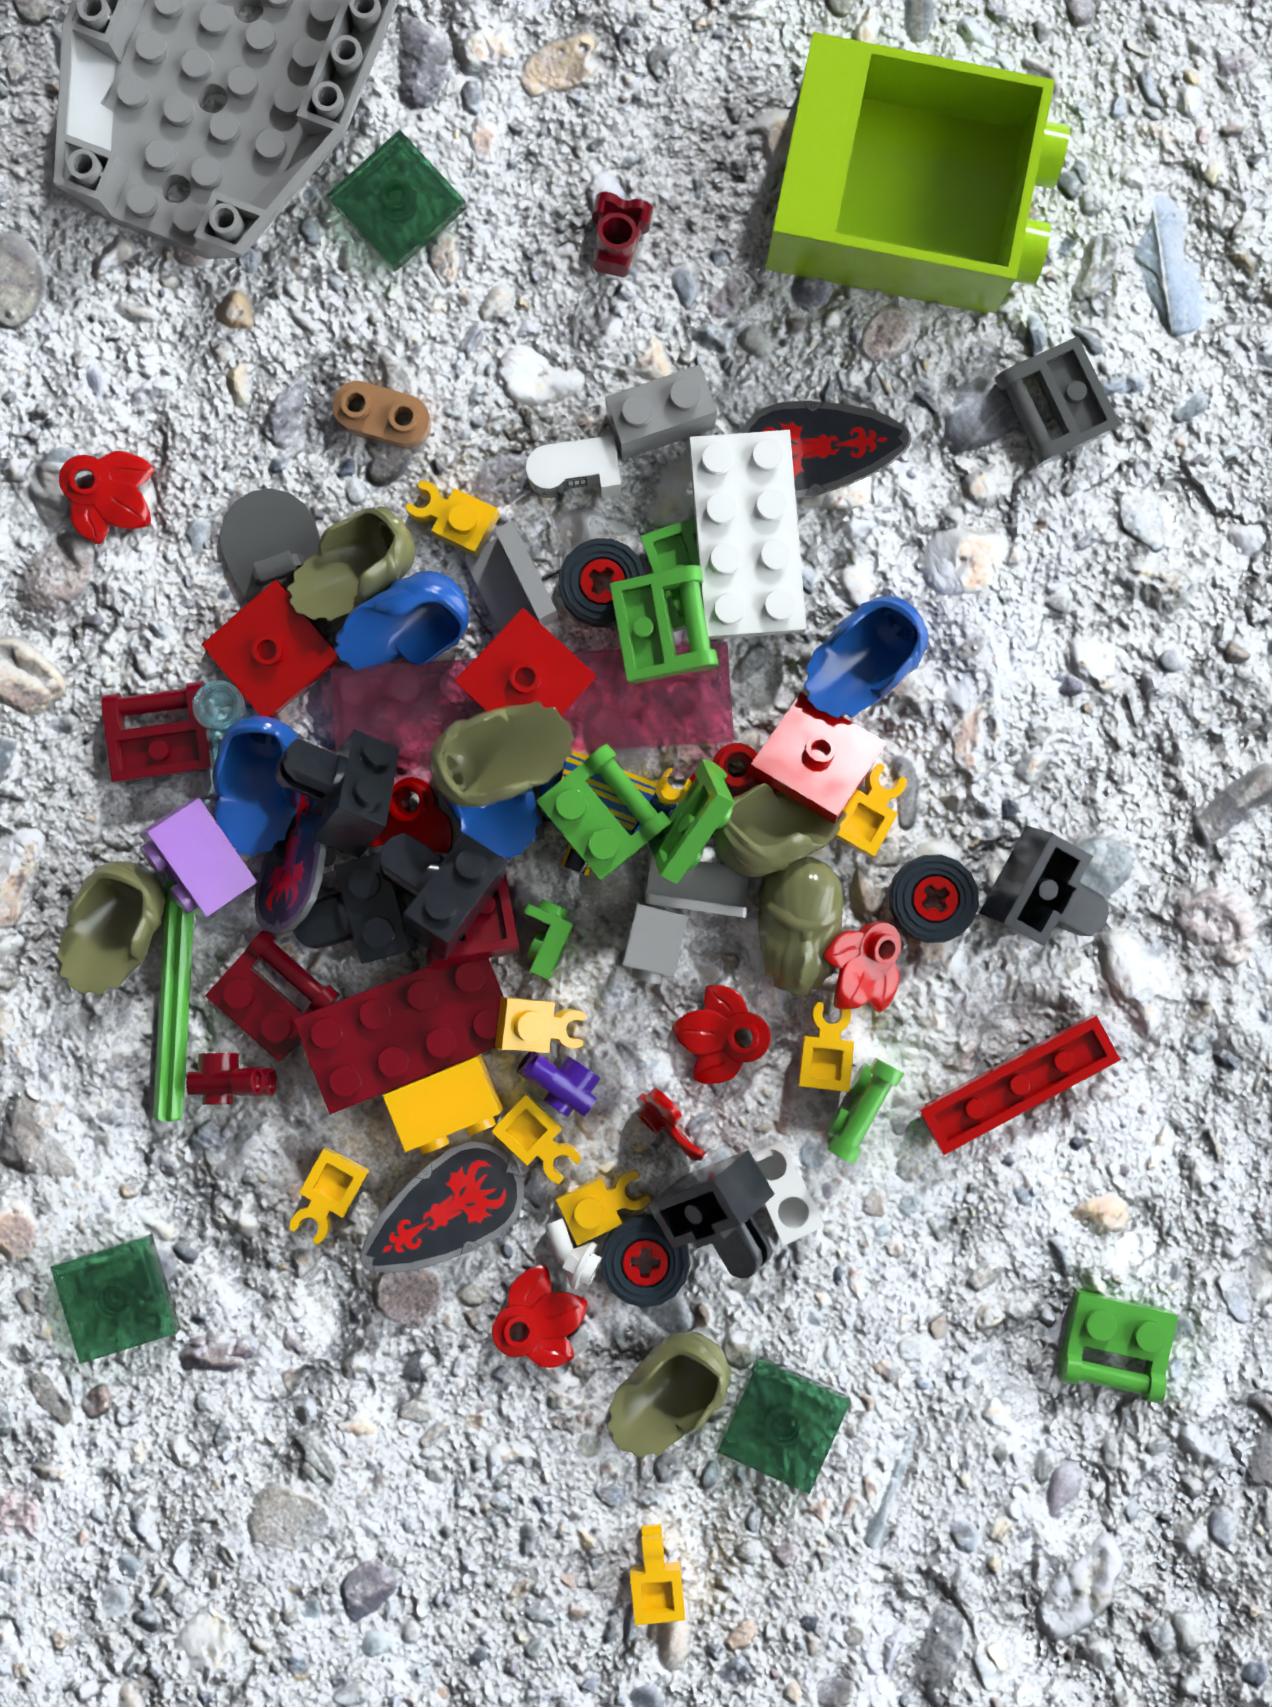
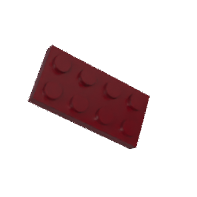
[293,958,504,1114]

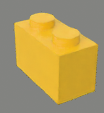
[382,1053,504,1155]

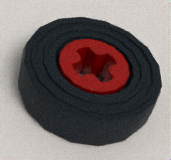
[559,538,647,628]
[888,854,979,943]
[600,1214,691,1308]

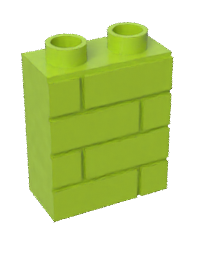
[765,32,1070,314]

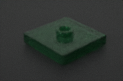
[327,129,467,272]
[50,1233,181,1364]
[716,1355,851,1495]

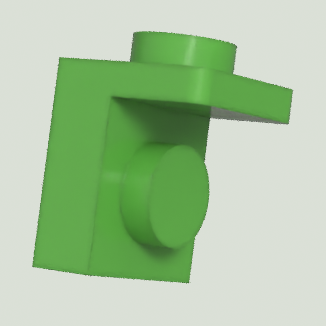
[523,899,576,980]

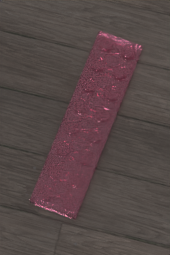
[330,642,734,765]

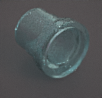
[192,680,250,735]

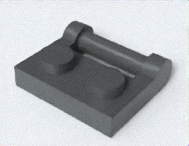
[994,336,1121,467]

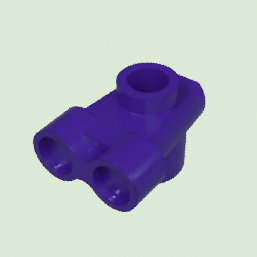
[516,1051,600,1117]

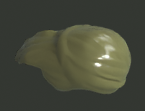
[287,506,415,623]
[429,701,575,807]
[713,783,847,877]
[757,857,844,996]
[57,861,166,995]
[607,1331,731,1459]

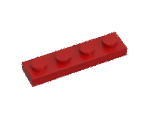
[917,1014,1121,1155]

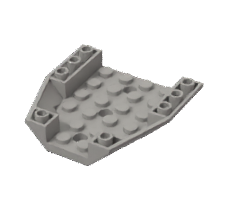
[53,0,399,259]

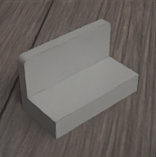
[464,521,559,632]
[644,854,749,918]

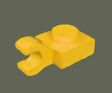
[630,1524,686,1625]

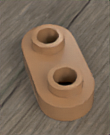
[332,381,432,449]

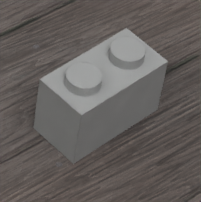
[605,364,717,460]
[623,904,688,984]

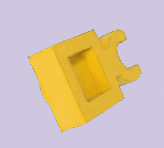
[405,481,500,558]
[834,763,907,858]
[495,997,586,1053]
[797,1001,855,1092]
[491,1093,582,1184]
[289,1146,370,1245]
[556,1169,651,1246]

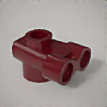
[591,192,653,277]
[186,1053,277,1105]

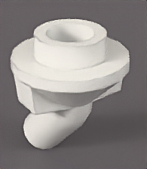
[545,1218,602,1290]

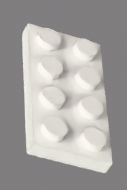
[689,430,807,640]

